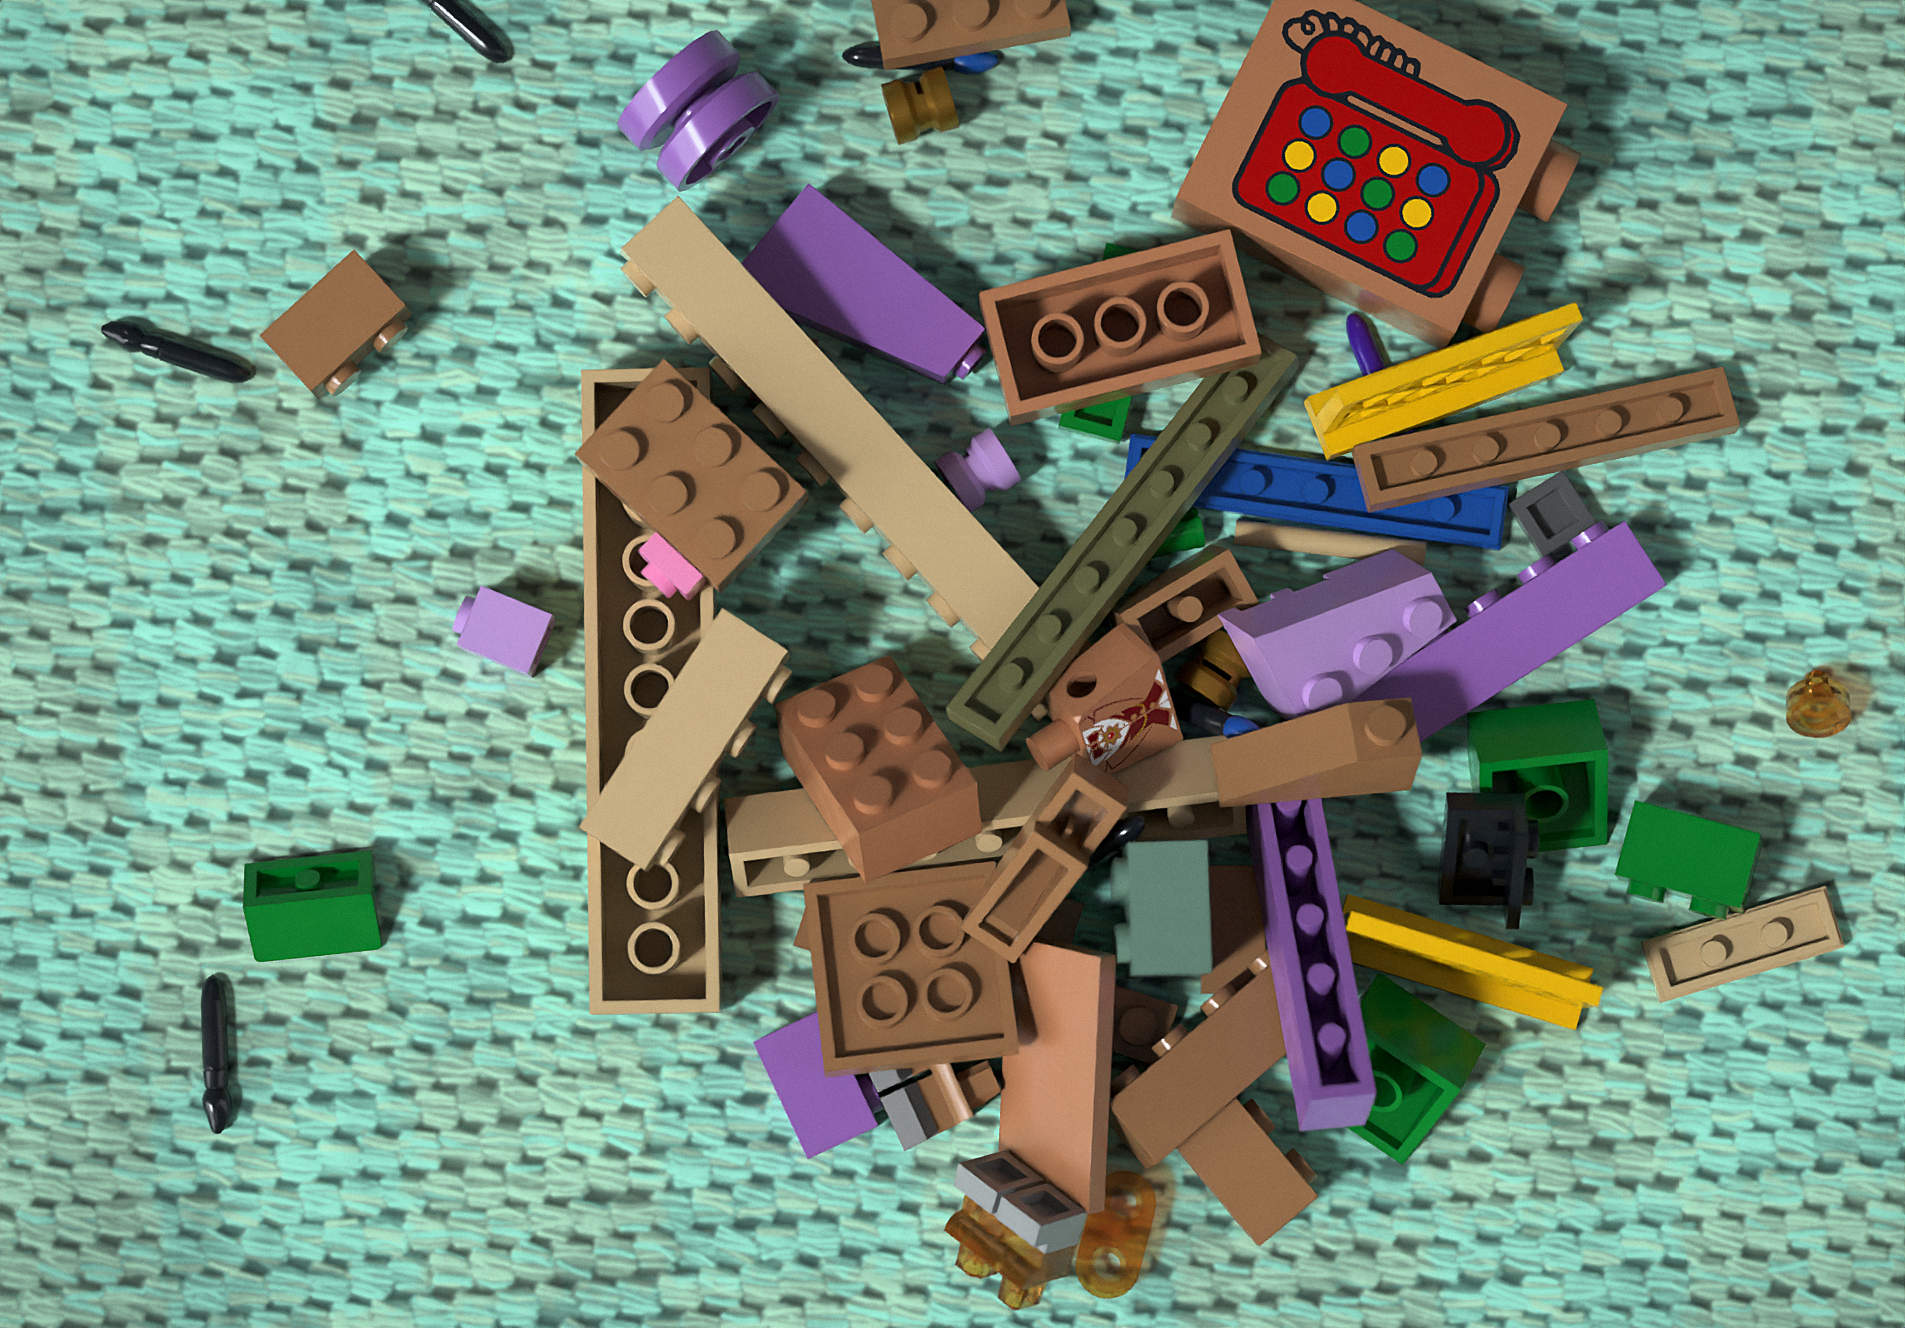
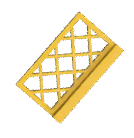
[1304,302,1583,461]
[1342,894,1604,1030]

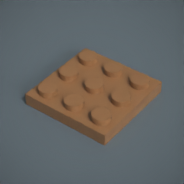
[803,861,1019,1078]

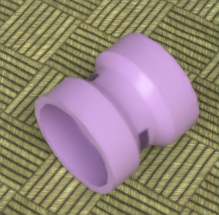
[934,427,1022,513]

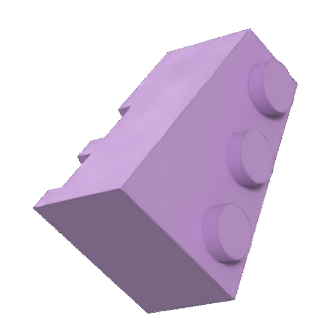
[1217,549,1457,721]

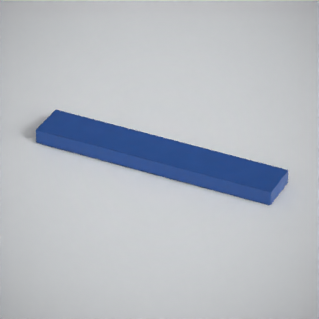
[1124,433,1509,551]

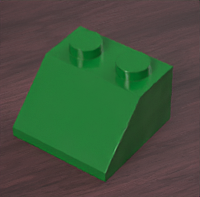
[1467,699,1608,852]
[1347,972,1486,1165]

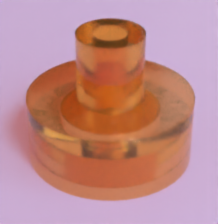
[1786,670,1851,738]

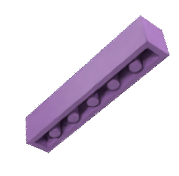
[1350,520,1667,743]
[1245,798,1376,1131]

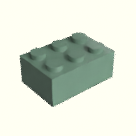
[1110,840,1212,979]

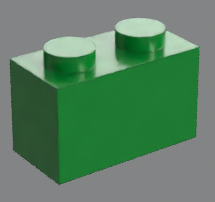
[1615,800,1764,920]

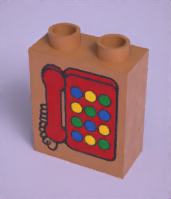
[1171,0,1581,349]

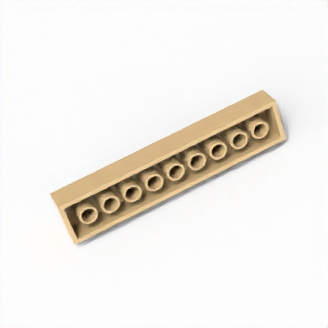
[581,367,723,1015]

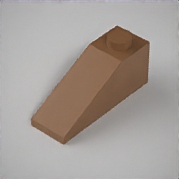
[1210,697,1422,808]

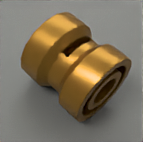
[881,66,959,145]
[1174,629,1252,712]

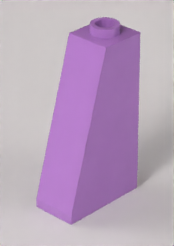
[741,183,987,385]

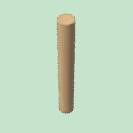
[1233,519,1426,567]

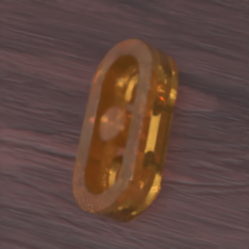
[1075,1170,1156,1299]

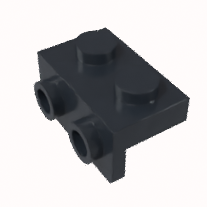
[1438,792,1539,929]

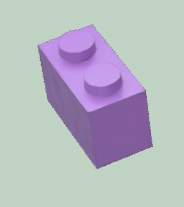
[753,1012,885,1159]

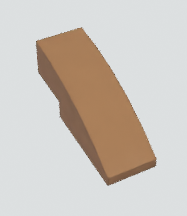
[960,753,1130,964]

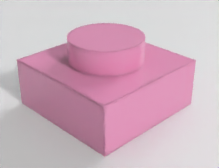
[638,532,706,601]

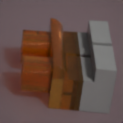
[944,1150,1087,1310]

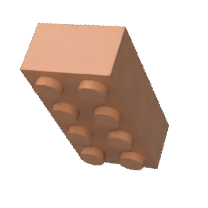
[979,229,1262,426]

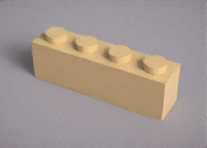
[579,608,793,872]

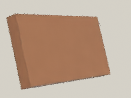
[998,936,1116,1214]

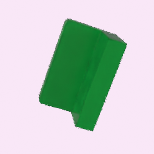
[243,850,382,962]

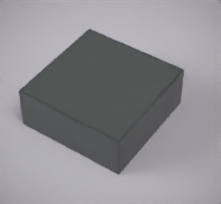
[1507,471,1597,559]

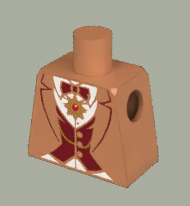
[1026,622,1183,775]

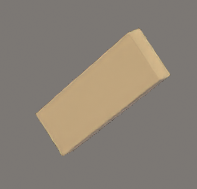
[1640,886,1845,1003]

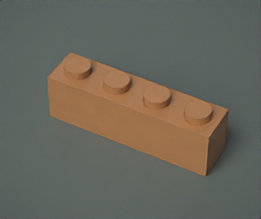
[1108,949,1286,1169]

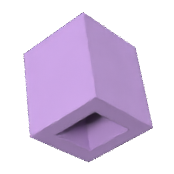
[452,586,557,678]

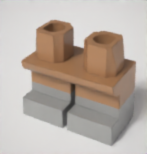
[869,1060,1001,1151]

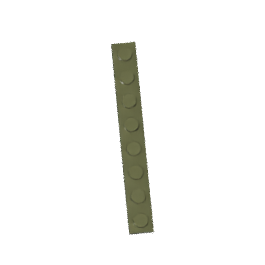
[946,332,1299,751]

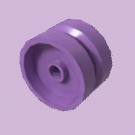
[617,30,780,192]

